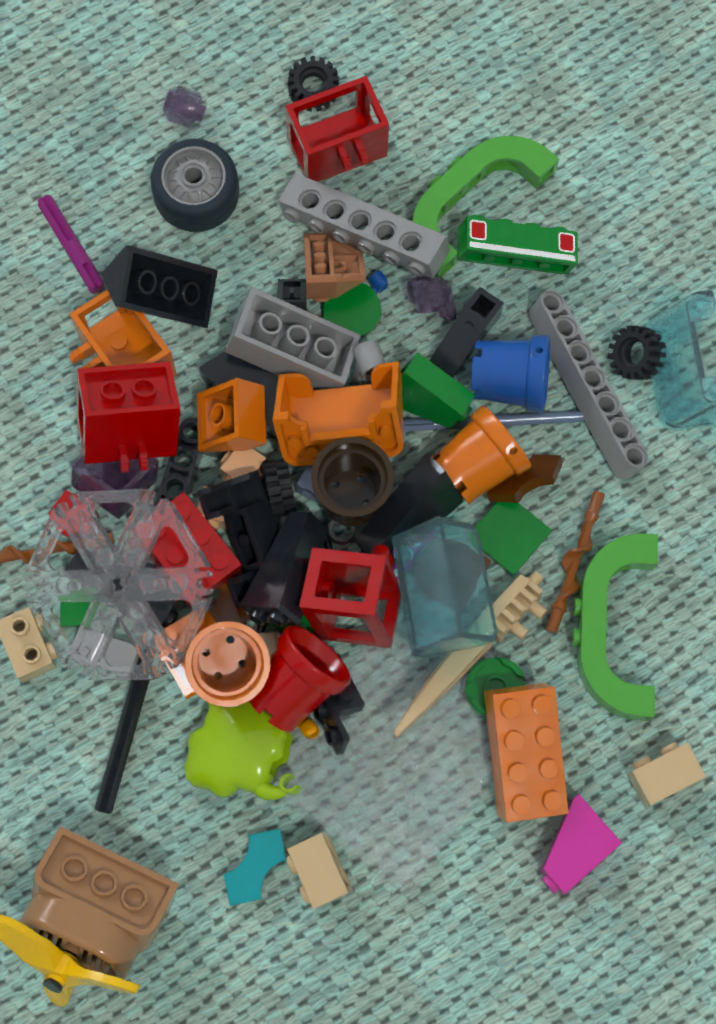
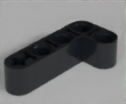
[152,417,233,515]

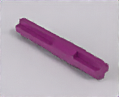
[38,195,105,294]

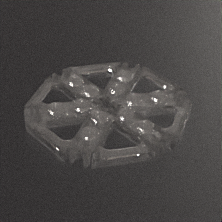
[25,488,214,680]

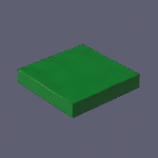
[466,502,552,577]

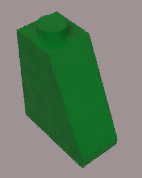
[401,352,475,429]

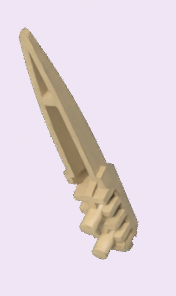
[394,572,548,737]

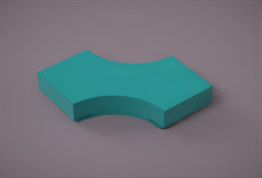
[224,828,287,906]

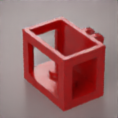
[285,75,389,182]
[77,361,180,473]
[299,544,403,649]

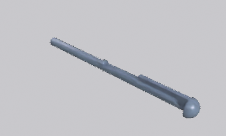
[403,411,585,431]

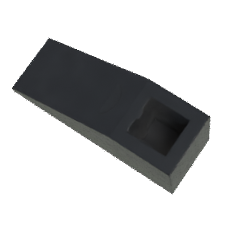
[429,287,504,379]

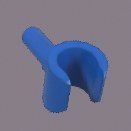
[368,270,388,294]

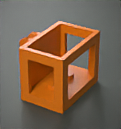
[69,289,177,377]

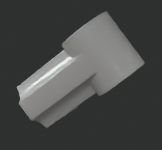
[352,340,386,386]

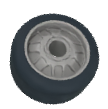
[151,139,239,232]

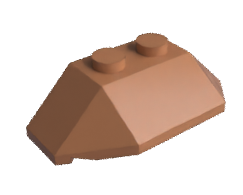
[304,233,366,302]

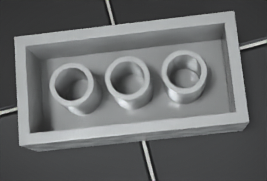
[224,287,361,390]

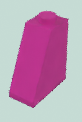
[540,794,622,895]

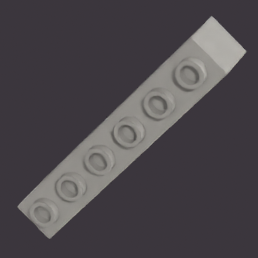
[278,173,450,279]

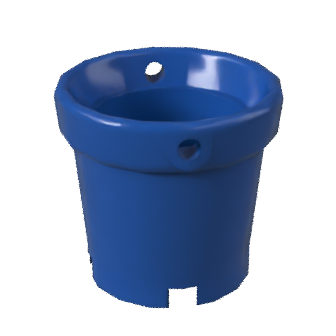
[471,335,550,413]

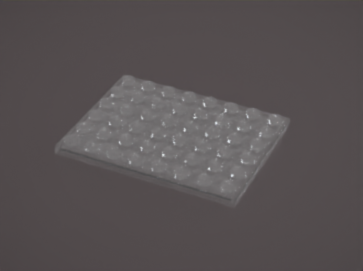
[271,585,540,899]

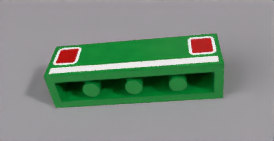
[457,215,578,274]

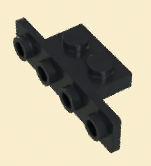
[312,653,365,756]

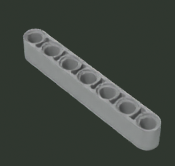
[529,290,648,480]

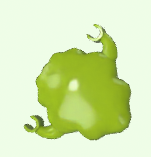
[184,701,301,800]

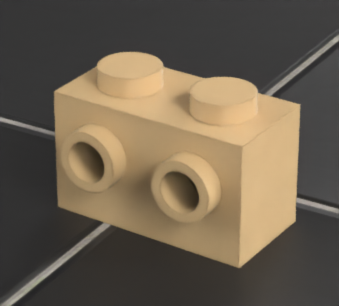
[0,607,59,683]
[627,742,706,808]
[286,831,353,909]

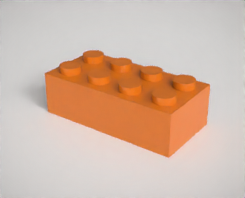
[484,683,569,823]

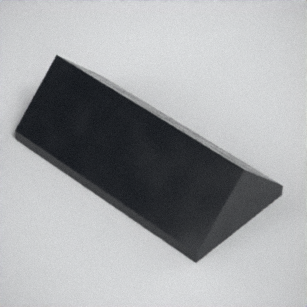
[101,245,218,328]

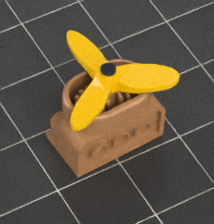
[0,826,179,1007]

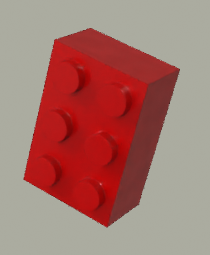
[134,492,242,609]

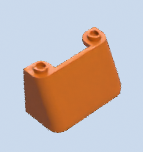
[273,361,404,466]

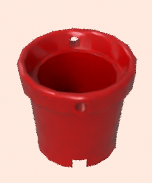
[249,625,351,732]

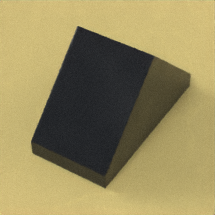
[277,279,307,311]

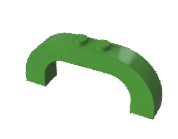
[413,136,559,282]
[572,534,658,721]

